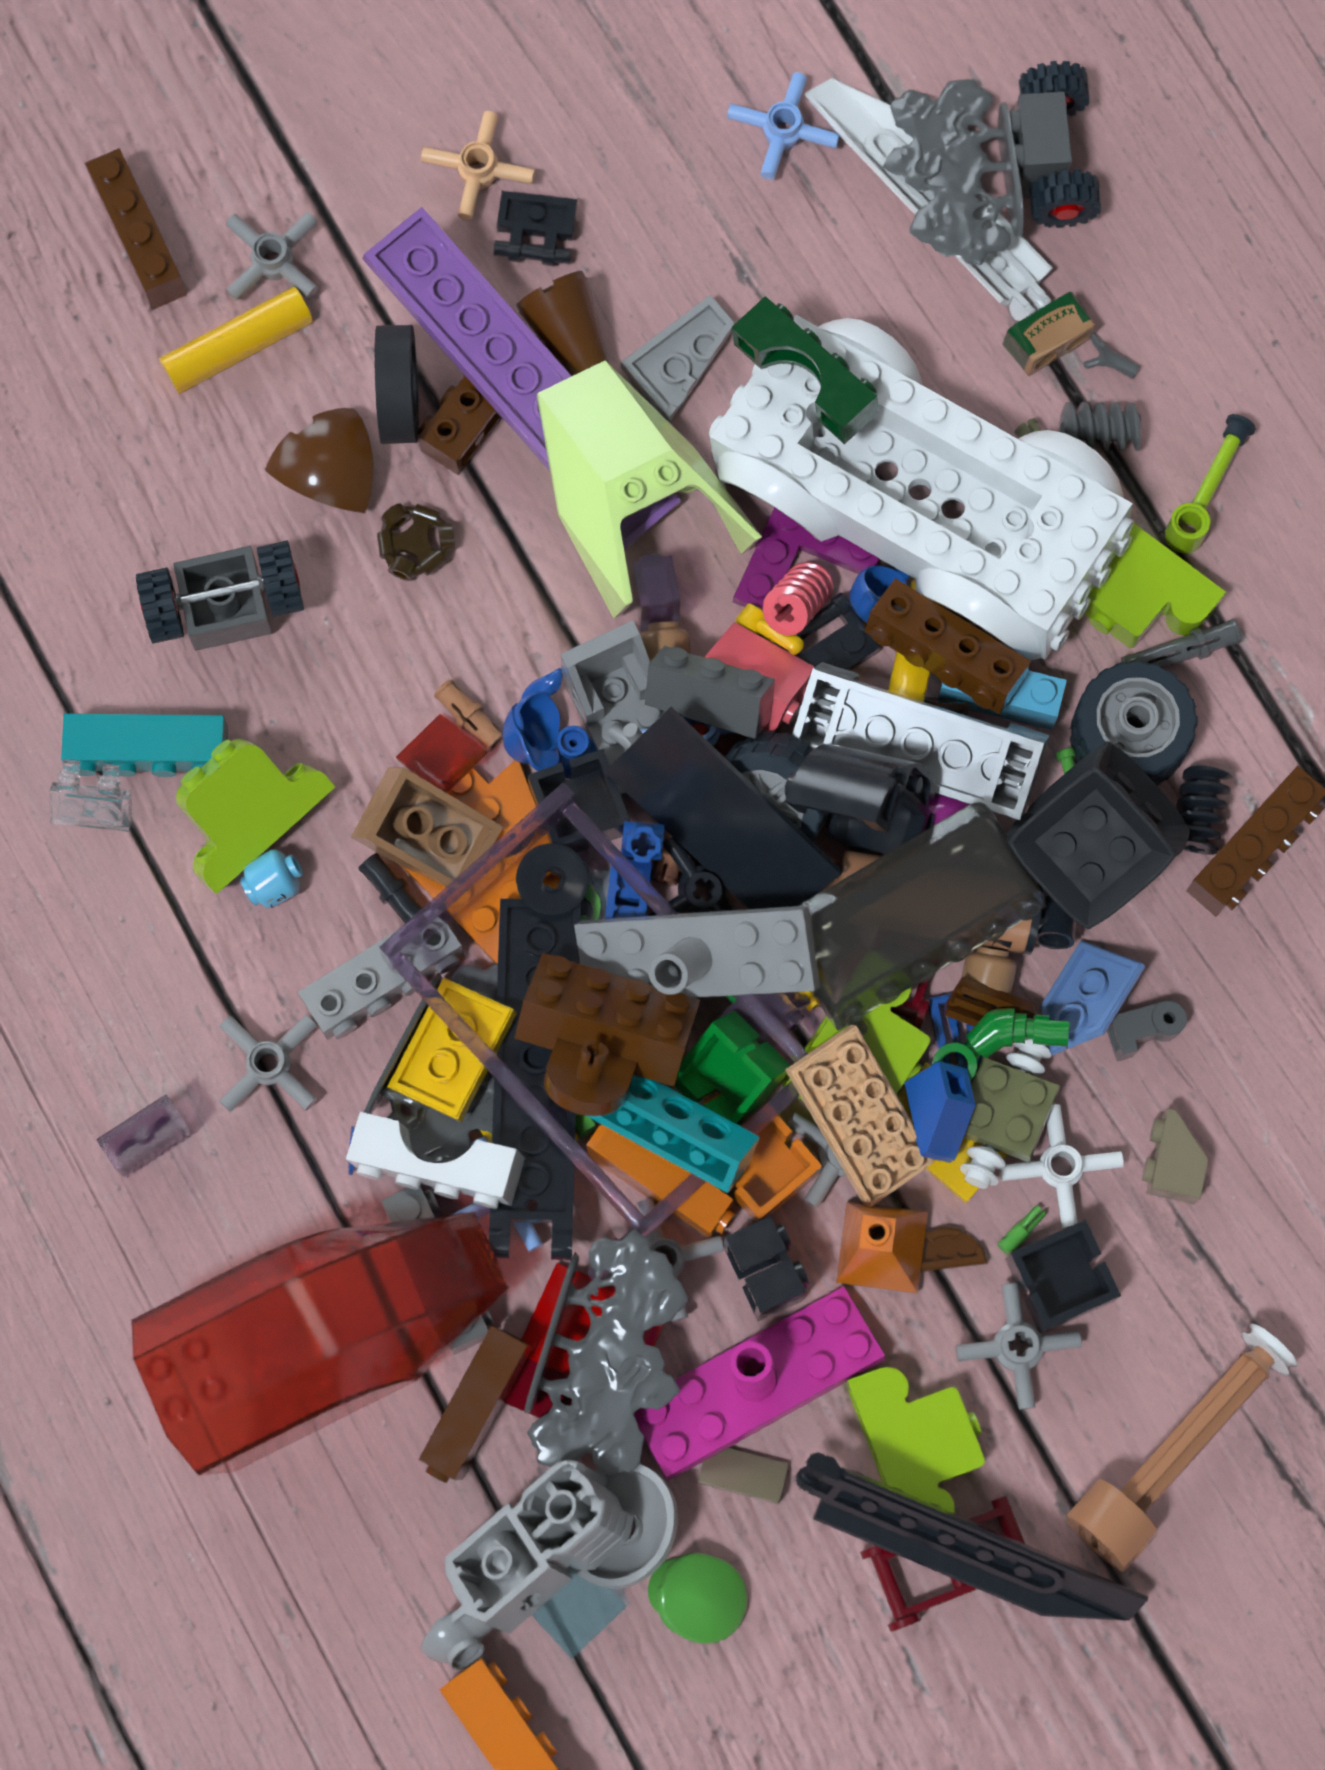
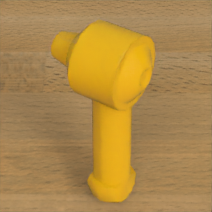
[735,604,804,655]

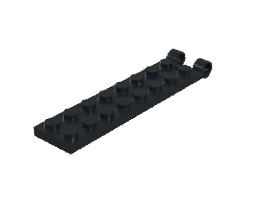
[488,899,581,1260]

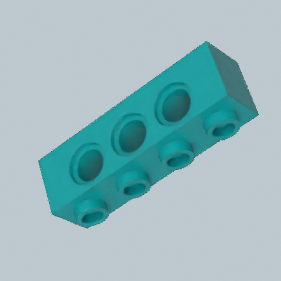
[587,1075,760,1193]

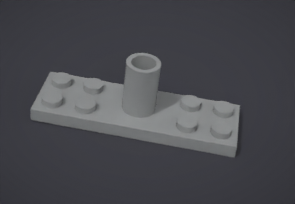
[574,906,820,998]

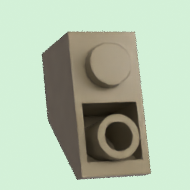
[1142,1108,1208,1205]

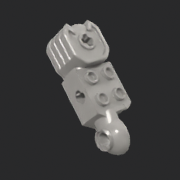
[421,1460,633,1670]

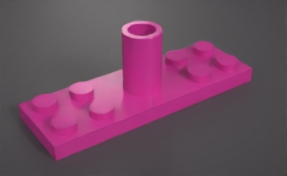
[634,1286,886,1481]

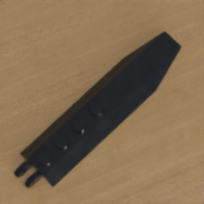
[795,1452,1149,1621]

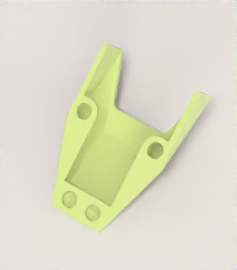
[537,360,762,619]

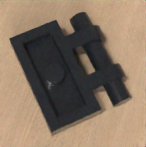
[493,191,578,266]

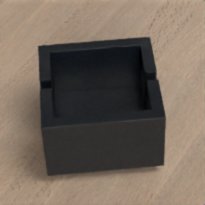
[528,749,630,853]
[723,1216,809,1322]
[1005,1220,1121,1334]

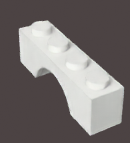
[346,1112,525,1209]

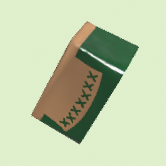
[1002,292,1095,376]

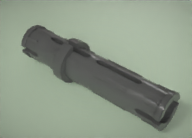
[1121,619,1241,669]

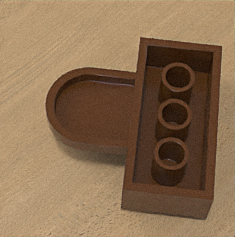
[514,953,700,1116]

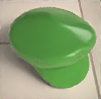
[648,1553,748,1644]

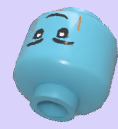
[241,849,303,908]

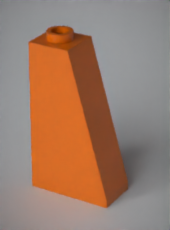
[586,1124,735,1238]

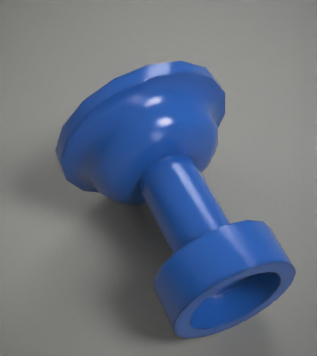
[557,726,597,779]

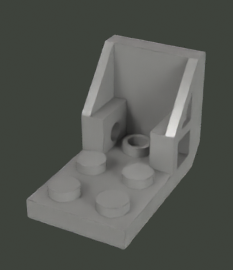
[560,620,666,798]

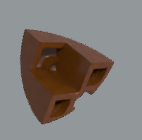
[265,408,373,513]

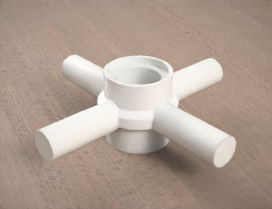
[999,1104,1124,1229]

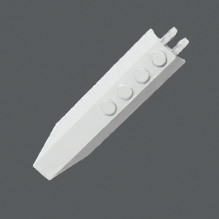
[805,78,1053,321]

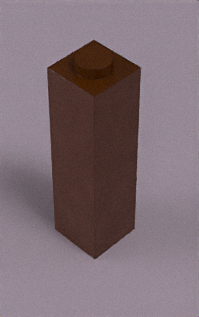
[418,1325,534,1483]

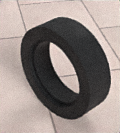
[374,325,419,444]

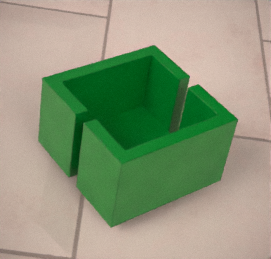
[674,1010,791,1126]

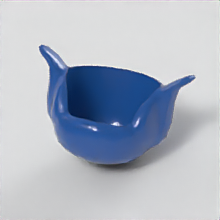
[849,565,909,624]

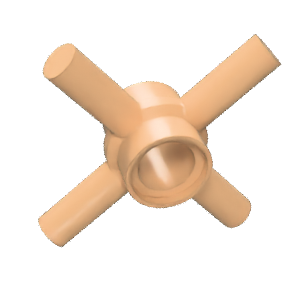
[421,111,535,221]

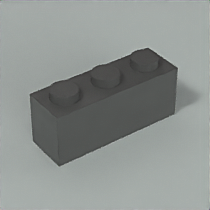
[645,646,776,739]

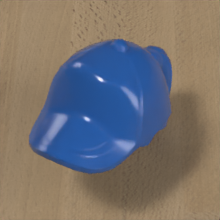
[502,668,563,771]

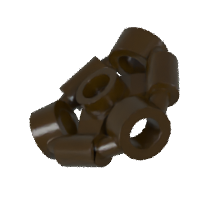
[377,503,456,581]

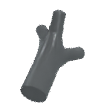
[1084,332,1140,379]

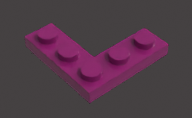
[733,507,880,609]

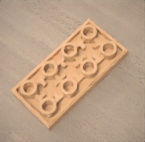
[785,1024,934,1208]

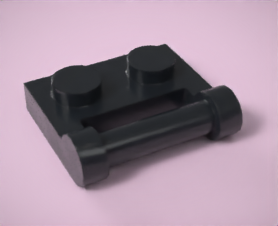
[780,593,880,671]

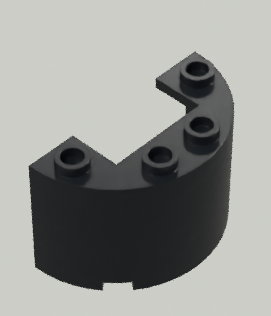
[785,743,936,864]

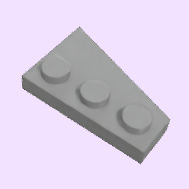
[621,295,735,423]

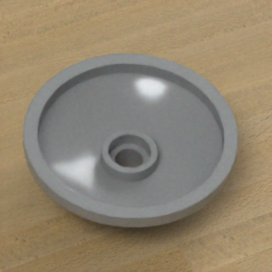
[572,1464,678,1589]

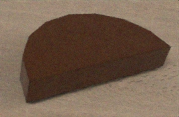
[921,1227,988,1272]

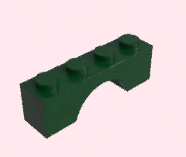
[731,296,878,445]

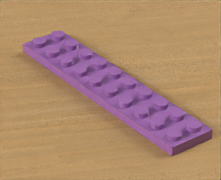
[362,207,681,551]

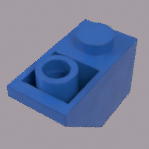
[904,1061,976,1163]

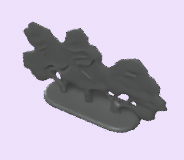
[882,79,1023,265]
[364,963,498,1189]
[524,1230,688,1478]

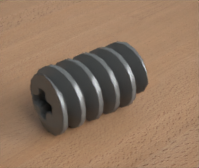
[1059,402,1142,451]

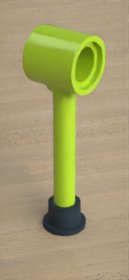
[1165,414,1256,554]

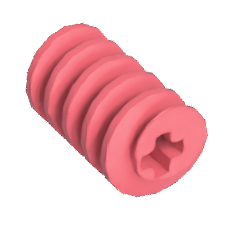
[762,562,834,636]

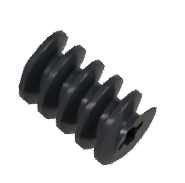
[1176,765,1233,855]

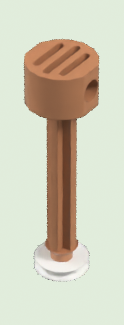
[1066,1323,1298,1572]

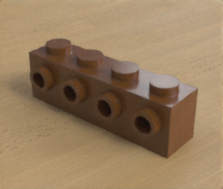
[418,336,547,476]
[864,578,1031,715]
[1186,765,1325,917]

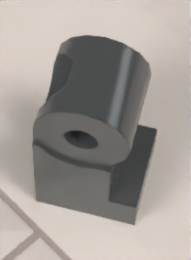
[1107,1001,1187,1062]

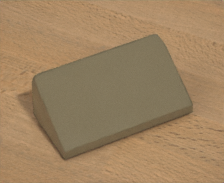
[698,1448,789,1505]

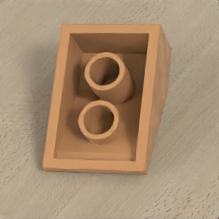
[351,767,503,897]

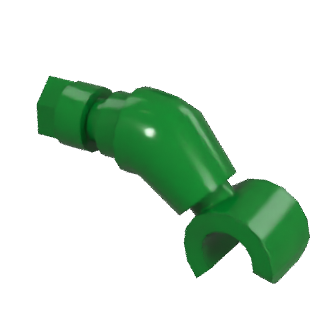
[932,1008,1070,1081]

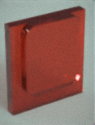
[396,714,488,793]

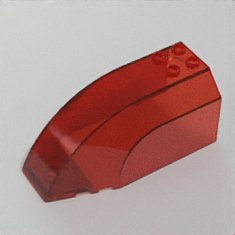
[131,1212,510,1476]

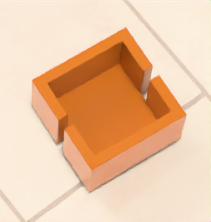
[730,1104,822,1222]

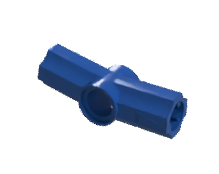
[621,821,664,863]

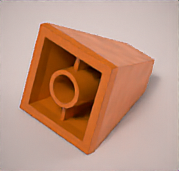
[836,1201,928,1294]

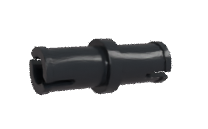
[358,853,427,924]

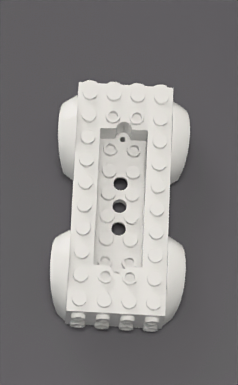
[709,315,1134,660]

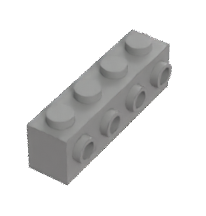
[298,906,464,1040]

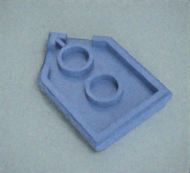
[1040,941,1146,1055]

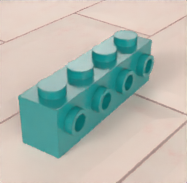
[61,714,228,777]

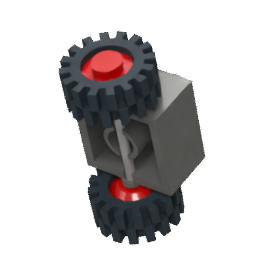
[1009,61,1101,228]
[136,540,304,651]

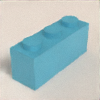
[938,670,1067,730]

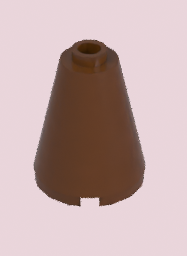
[516,270,609,376]

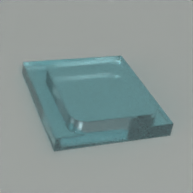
[532,1567,627,1659]

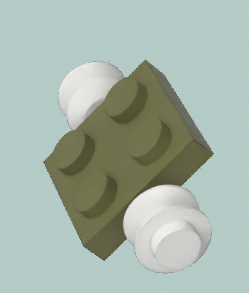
[960,1039,1060,1189]

